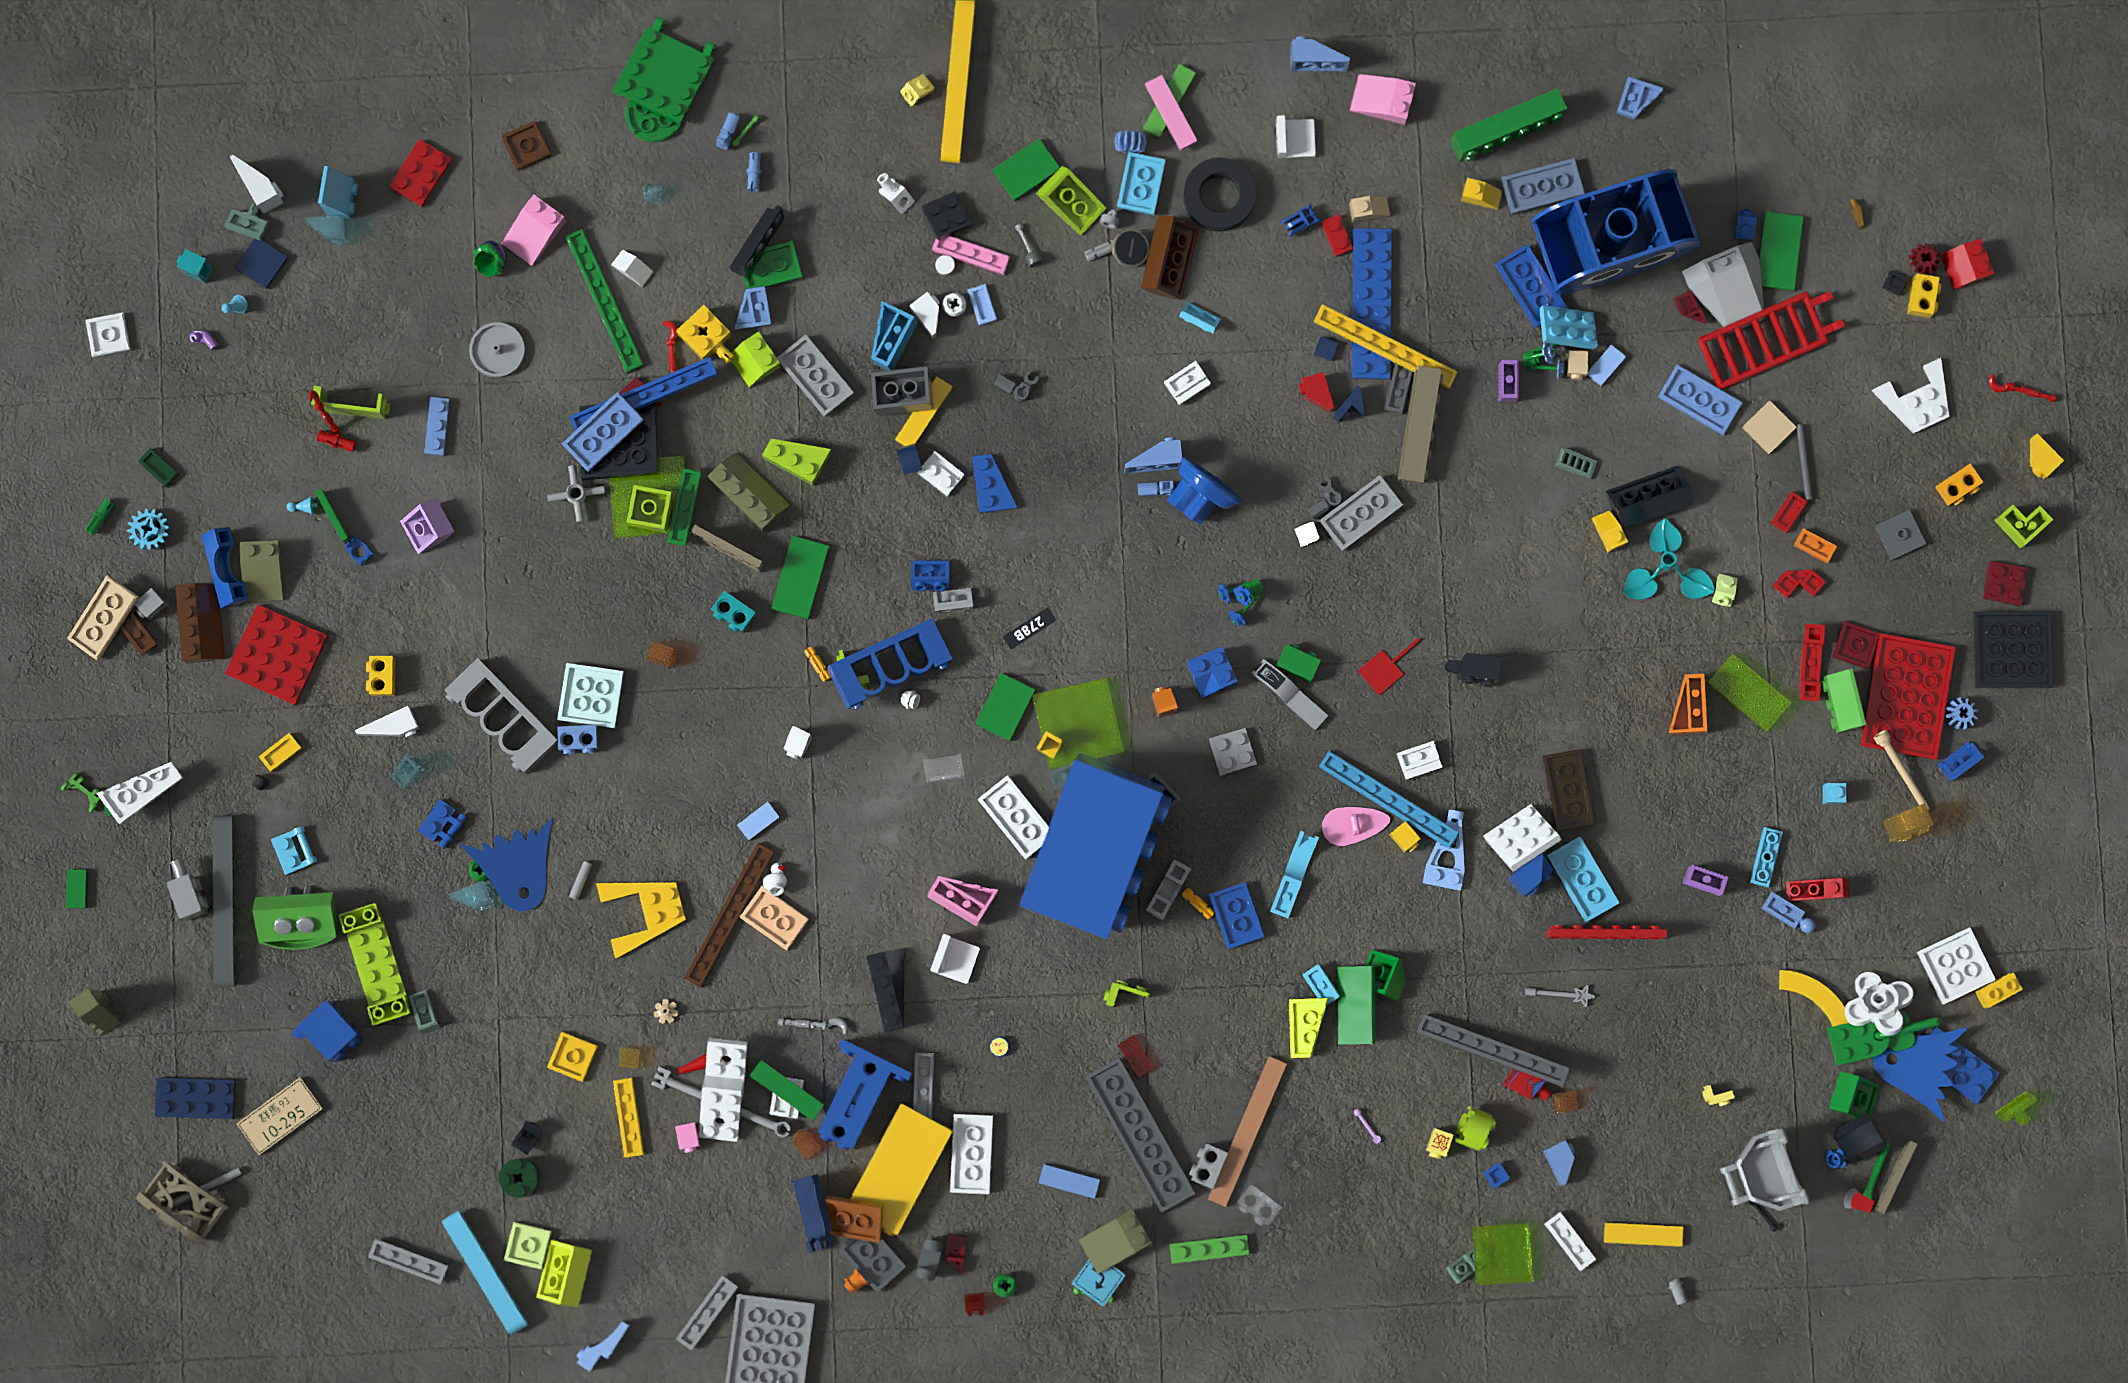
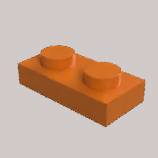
[1793,528,1837,564]

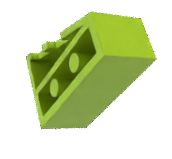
[762,439,832,486]

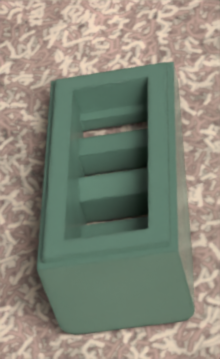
[1555,447,1597,479]

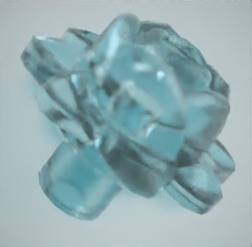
[642,183,663,203]

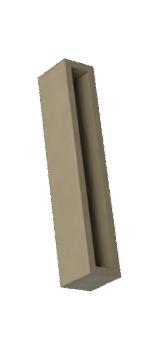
[1398,366,1443,483]

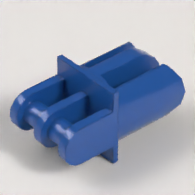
[1281,204,1321,237]

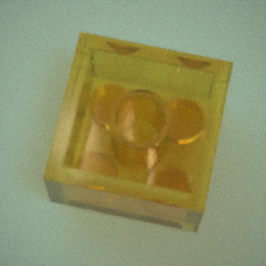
[1882,803,1934,844]

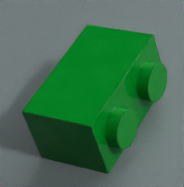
[1276,643,1321,683]

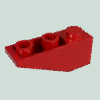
[1786,878,1850,901]

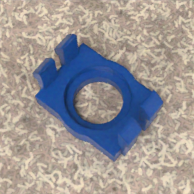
[345,537,374,566]

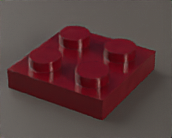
[1982,561,2028,606]

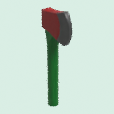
[1844,1141,1891,1213]

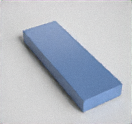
[1039,1164,1100,1199]

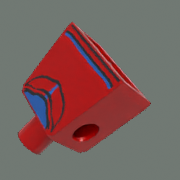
[1502,1069,1551,1101]

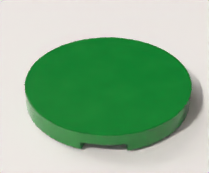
[625,101,680,143]

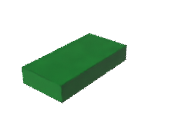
[66,870,88,909]

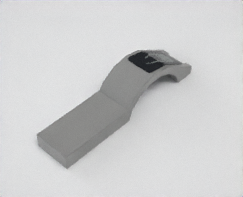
[1251,659,1328,730]

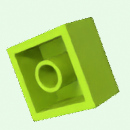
[627,485,673,533]

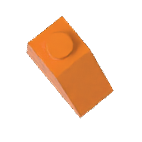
[1152,686,1178,717]

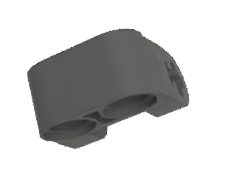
[916,1238,943,1281]

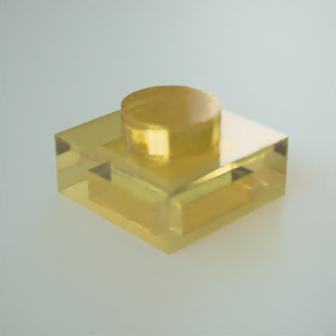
[618,1047,641,1069]

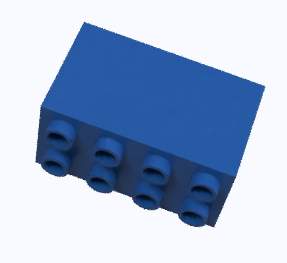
[1019,753,1172,939]

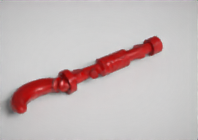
[662,320,678,373]
[1989,374,2056,403]
[308,390,340,434]

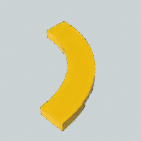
[1779,970,1849,1027]

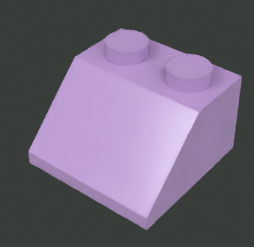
[400,499,455,554]

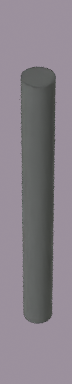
[1796,424,1813,501]

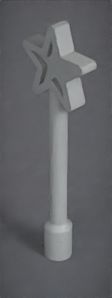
[1525,985,1595,1007]

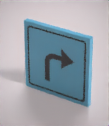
[1072,1260,1125,1306]

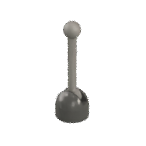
[1015,224,1043,268]

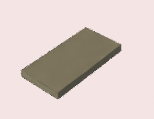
[692,525,765,573]

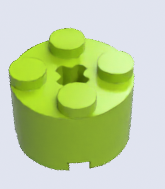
[1455,1106,1496,1151]

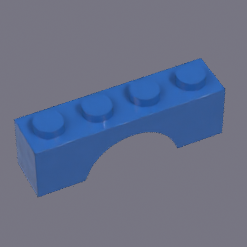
[201,527,249,608]

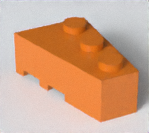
[1669,674,1708,735]

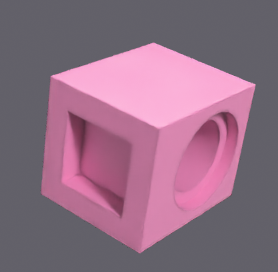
[675,1123,700,1153]

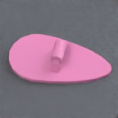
[1322,807,1390,846]

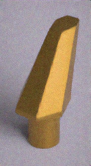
[1850,198,1865,230]

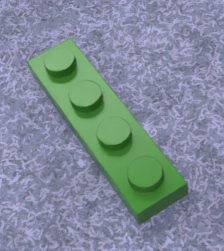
[1169,1235,1249,1264]

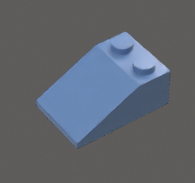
[1290,36,1350,71]
[1124,437,1182,474]

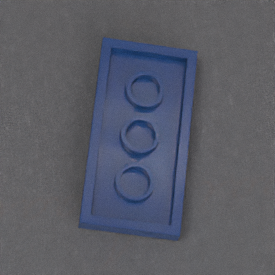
[1495,244,1568,328]
[1929,1027,1999,1104]

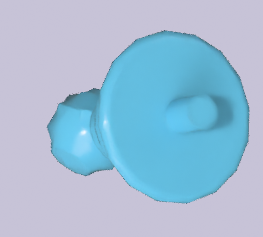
[222,295,247,313]
[287,496,318,515]

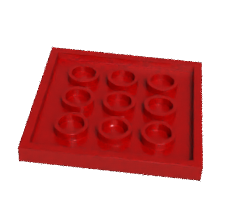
[225,604,328,706]

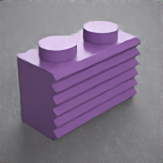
[1498,360,1519,402]
[1683,865,1728,896]

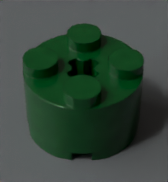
[498,1158,540,1198]

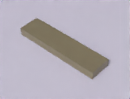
[1874,1141,1917,1214]

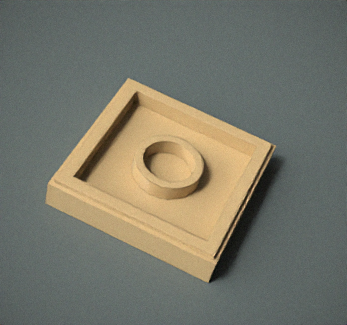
[1742,400,1796,454]

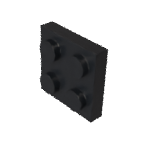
[921,191,972,241]

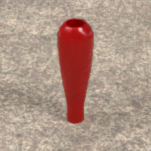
[678,1053,724,1075]

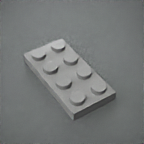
[777,335,854,418]
[1319,475,1403,551]

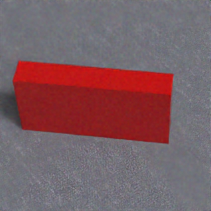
[1771,491,1808,533]

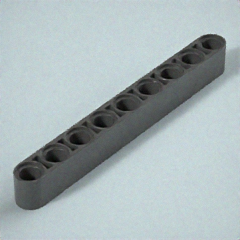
[213,815,237,987]

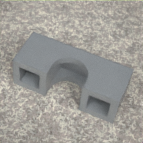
[1146,859,1191,921]

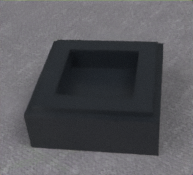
[1882,270,1908,296]

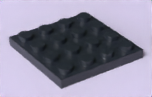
[579,402,658,481]
[1973,611,2053,688]

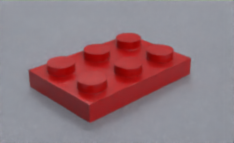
[389,139,452,207]

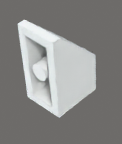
[909,292,940,339]
[784,726,812,760]

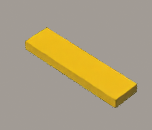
[895,376,953,446]
[613,1078,644,1158]
[1604,1223,1683,1246]

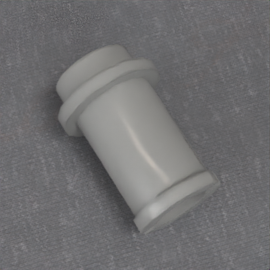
[1668,1278,1688,1305]

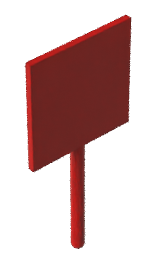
[1358,638,1421,695]

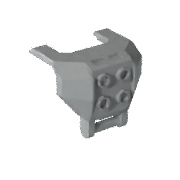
[1720,1129,1810,1211]

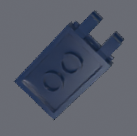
[793,1174,834,1253]

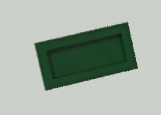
[138,448,179,488]

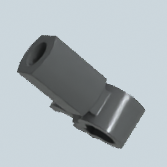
[994,371,1039,402]
[1307,477,1341,520]

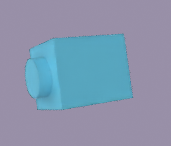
[1823,783,1846,804]

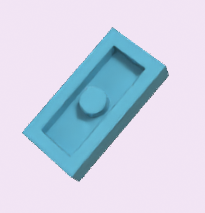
[1179,302,1221,334]
[1303,964,1341,1005]

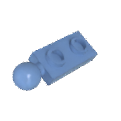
[1761,892,1816,933]

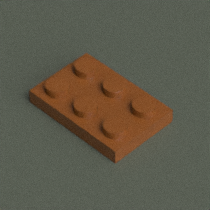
[824,1195,883,1243]

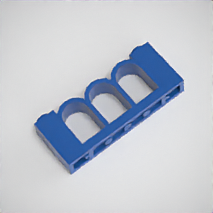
[827,618,952,710]

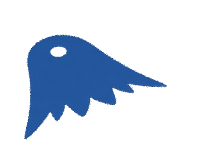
[460,818,553,911]
[1873,1027,1967,1122]

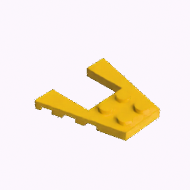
[596,882,686,959]

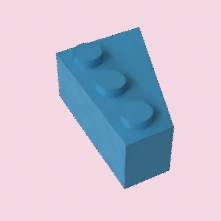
[871,301,918,371]

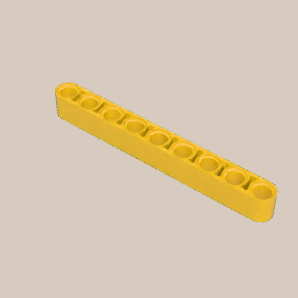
[941,0,975,163]

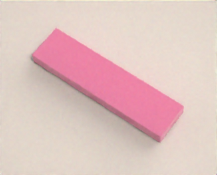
[1145,75,1197,151]
[932,236,1010,275]

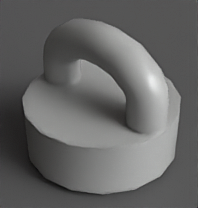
[1100,209,1120,229]

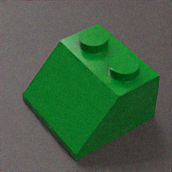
[1829,1071,1880,1118]

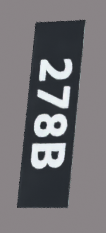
[1003,608,1056,649]

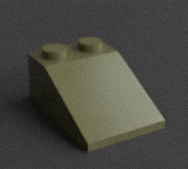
[240,540,284,602]
[1079,1209,1151,1274]

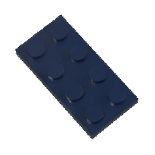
[155,1078,236,1119]

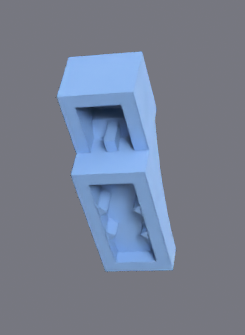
[577,1321,630,1371]

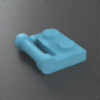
[271,826,318,875]

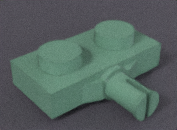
[225,203,268,241]

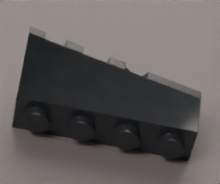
[866,948,905,1032]

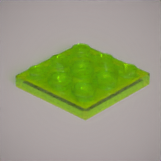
[1472,1223,1533,1286]

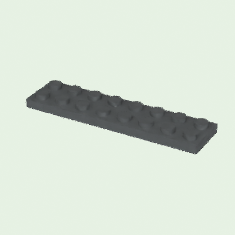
[1085,1058,1195,1213]

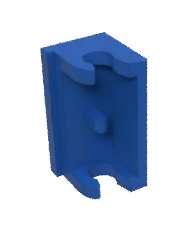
[1937,742,1984,781]

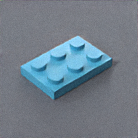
[1117,152,1165,216]
[1540,305,1598,349]

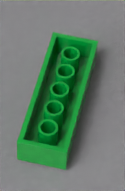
[1450,88,1567,162]

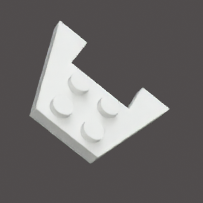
[1871,358,1949,434]

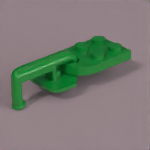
[1826,1011,1941,1066]

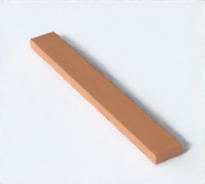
[1208,1056,1287,1207]

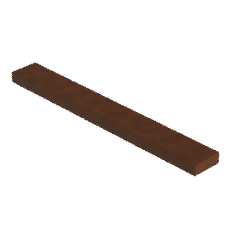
[684,843,775,988]

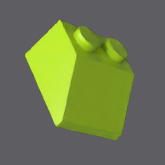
[731,332,781,388]

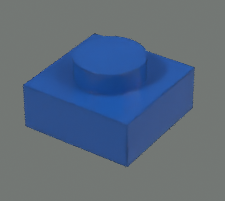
[1483,1162,1510,1189]

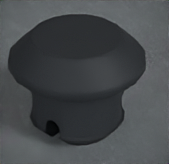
[253,774,270,791]

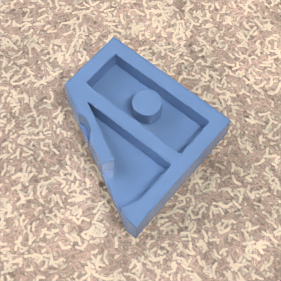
[1616,77,1663,119]
[735,286,772,329]

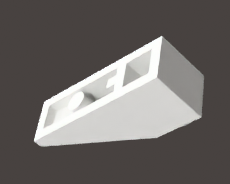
[355,706,420,738]

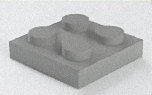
[1209,728,1257,776]

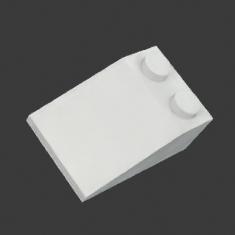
[230,155,284,214]

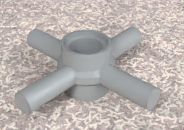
[547,465,605,523]

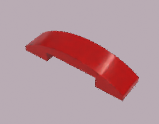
[1800,624,1825,701]

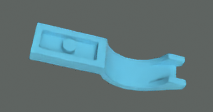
[1270,831,1319,918]

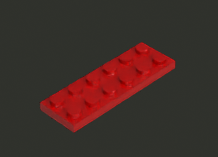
[1546,925,1667,939]

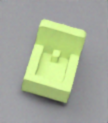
[1712,574,1738,607]

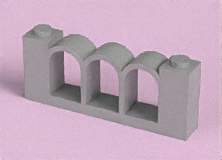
[445,658,558,774]

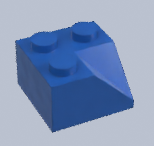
[1187,646,1238,699]
[1508,853,1553,896]

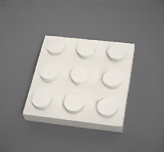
[1484,804,1561,872]
[1917,928,1996,1005]

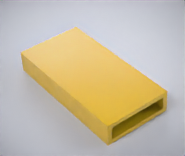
[850,1103,953,1236]

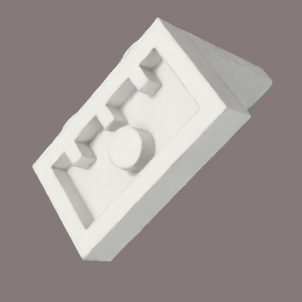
[1276,115,1315,158]
[930,934,980,984]

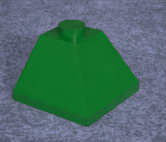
[1365,949,1406,1001]

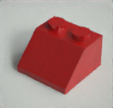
[1941,238,1994,290]

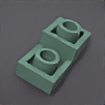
[1446,1244,1491,1284]

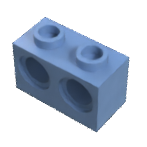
[557,725,599,755]

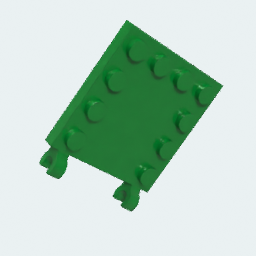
[612,16,716,125]

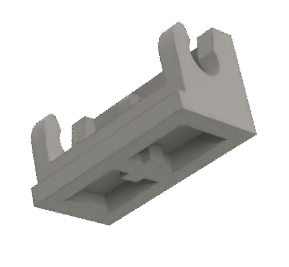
[933,588,973,614]

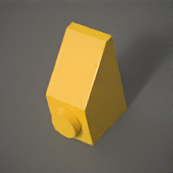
[1461,178,1502,210]
[2030,433,2064,479]
[1592,510,1628,553]

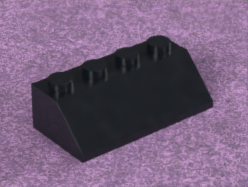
[1606,466,1694,529]

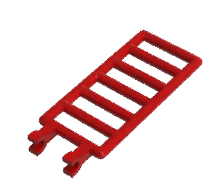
[1698,291,1845,390]

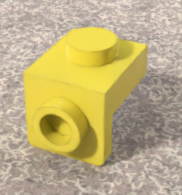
[901,74,935,106]
[1702,1085,1734,1106]

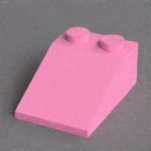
[1350,74,1416,125]
[502,195,567,266]

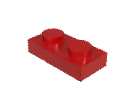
[1321,214,1353,257]

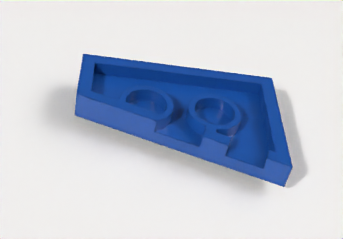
[972,454,1017,514]

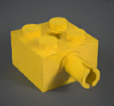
[676,305,735,364]

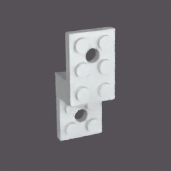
[699,1038,747,1142]

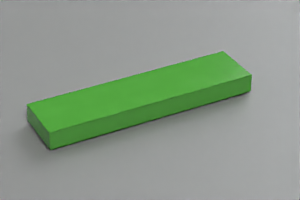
[1143,64,1196,139]

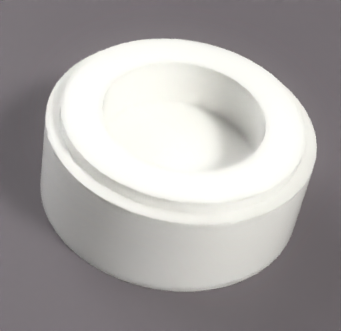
[935,255,955,275]

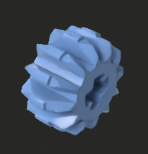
[1115,131,1147,153]
[1945,697,1979,730]

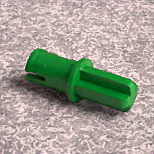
[85,498,115,536]

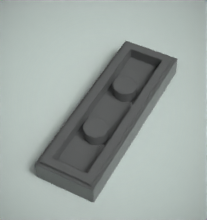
[1384,363,1413,415]

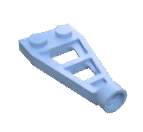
[1423,810,1465,891]

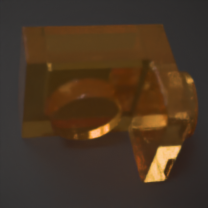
[792,1129,822,1160]

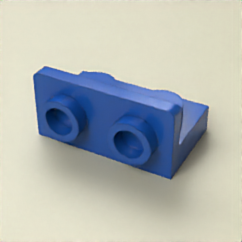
[911,561,950,591]

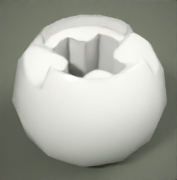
[942,293,966,317]

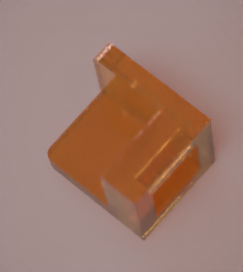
[1552,1090,1578,1113]

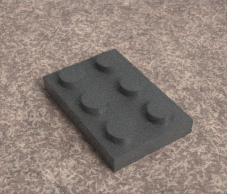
[839,1238,906,1293]

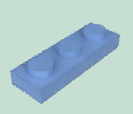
[424,397,450,456]

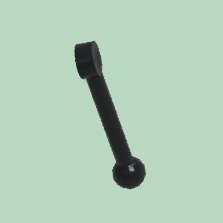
[1748,1201,1778,1232]

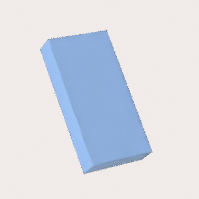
[968,284,997,326]
[1587,345,1626,386]
[737,802,780,841]

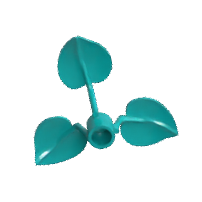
[1623,518,1715,600]

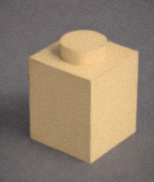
[1566,351,1588,380]

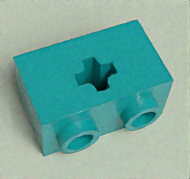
[177,249,213,283]

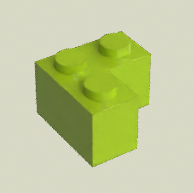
[1994,505,2053,548]

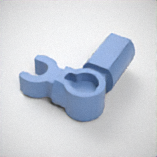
[716,113,740,150]
[1138,481,1174,497]

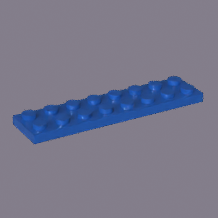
[1352,228,1391,380]

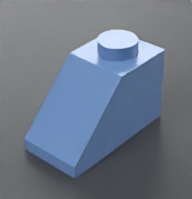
[1543,1140,1575,1186]

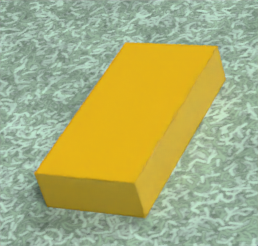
[259,733,302,772]

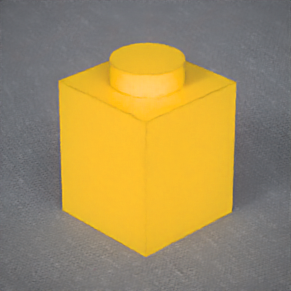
[1390,821,1420,852]

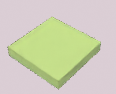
[504,1222,552,1269]

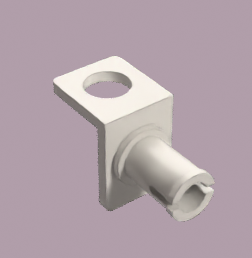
[877,173,915,214]

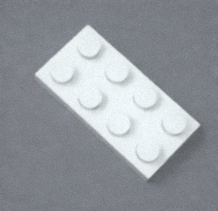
[977,775,1049,860]
[950,1114,993,1194]

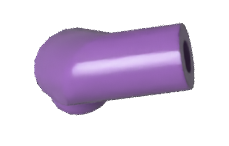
[190,331,219,350]

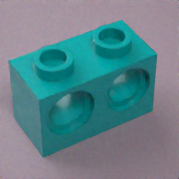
[711,591,757,633]

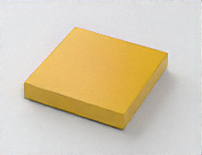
[547,1032,598,1082]

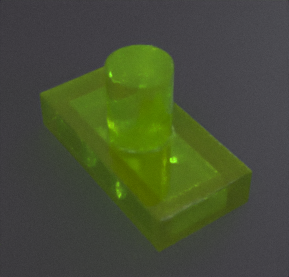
[1994,1091,2036,1125]

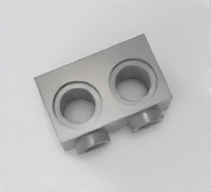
[1189,1144,1228,1189]

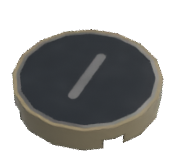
[1112,229,1149,267]

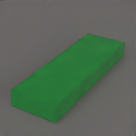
[315,488,351,544]

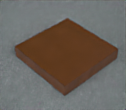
[501,120,551,171]

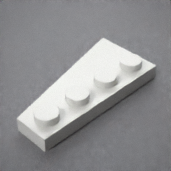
[96,762,183,825]

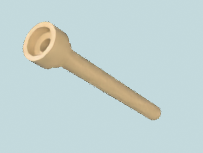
[1873,730,1930,812]

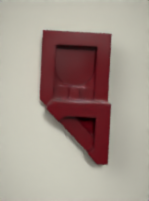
[1673,290,1707,324]
[945,1234,967,1275]

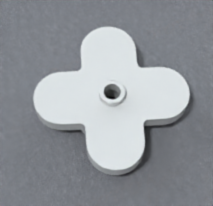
[1845,972,1913,1035]

